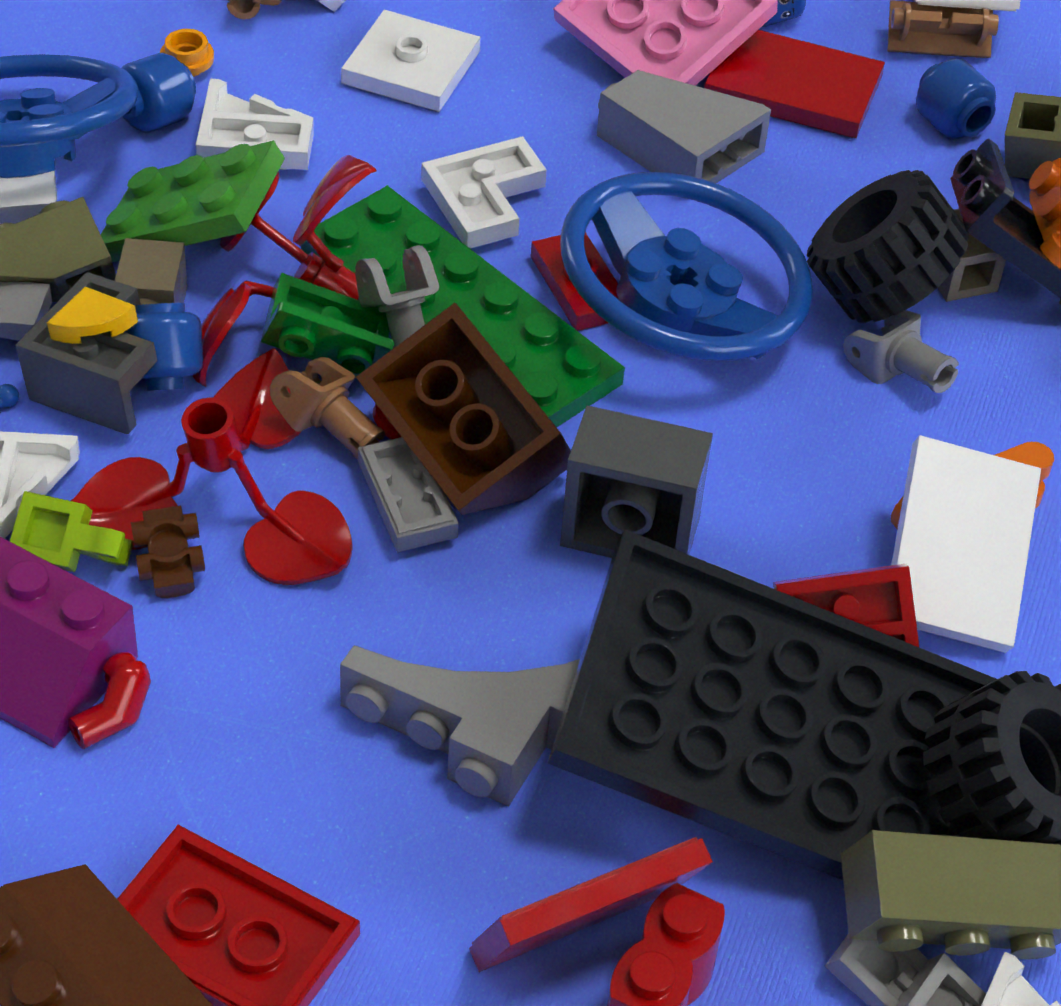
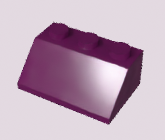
[0,537,138,748]

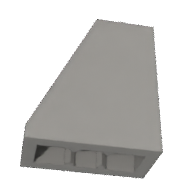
[597,70,771,183]

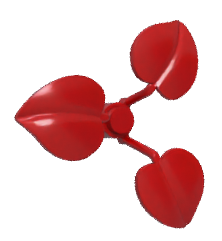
[192,155,377,387]
[71,348,353,585]

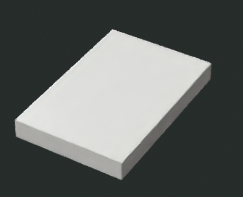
[891,435,1041,653]

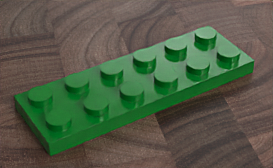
[301,185,625,427]

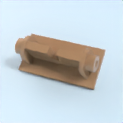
[887,0,999,58]

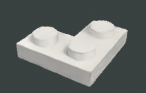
[421,136,547,249]

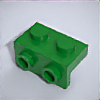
[261,273,394,377]

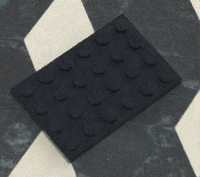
[547,529,997,880]

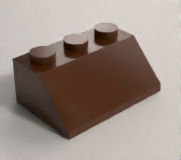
[356,303,571,515]
[0,864,213,1006]

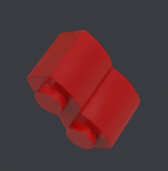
[607,883,725,1006]

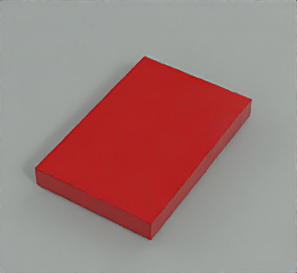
[704,30,885,138]
[117,825,360,1006]
[469,837,713,972]

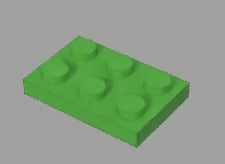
[101,140,285,262]

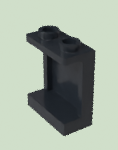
[950,138,1061,298]

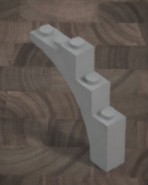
[340,566,756,807]

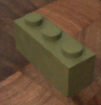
[841,830,1061,960]

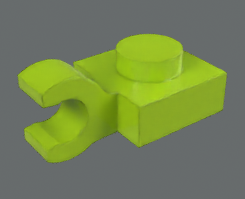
[10,491,134,572]

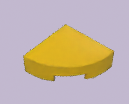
[47,286,138,344]

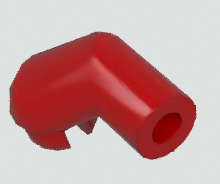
[68,652,151,749]

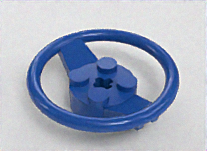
[0,54,138,178]
[560,172,812,361]

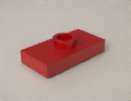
[530,232,619,331]

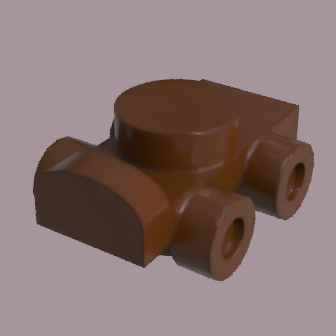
[131,505,205,598]

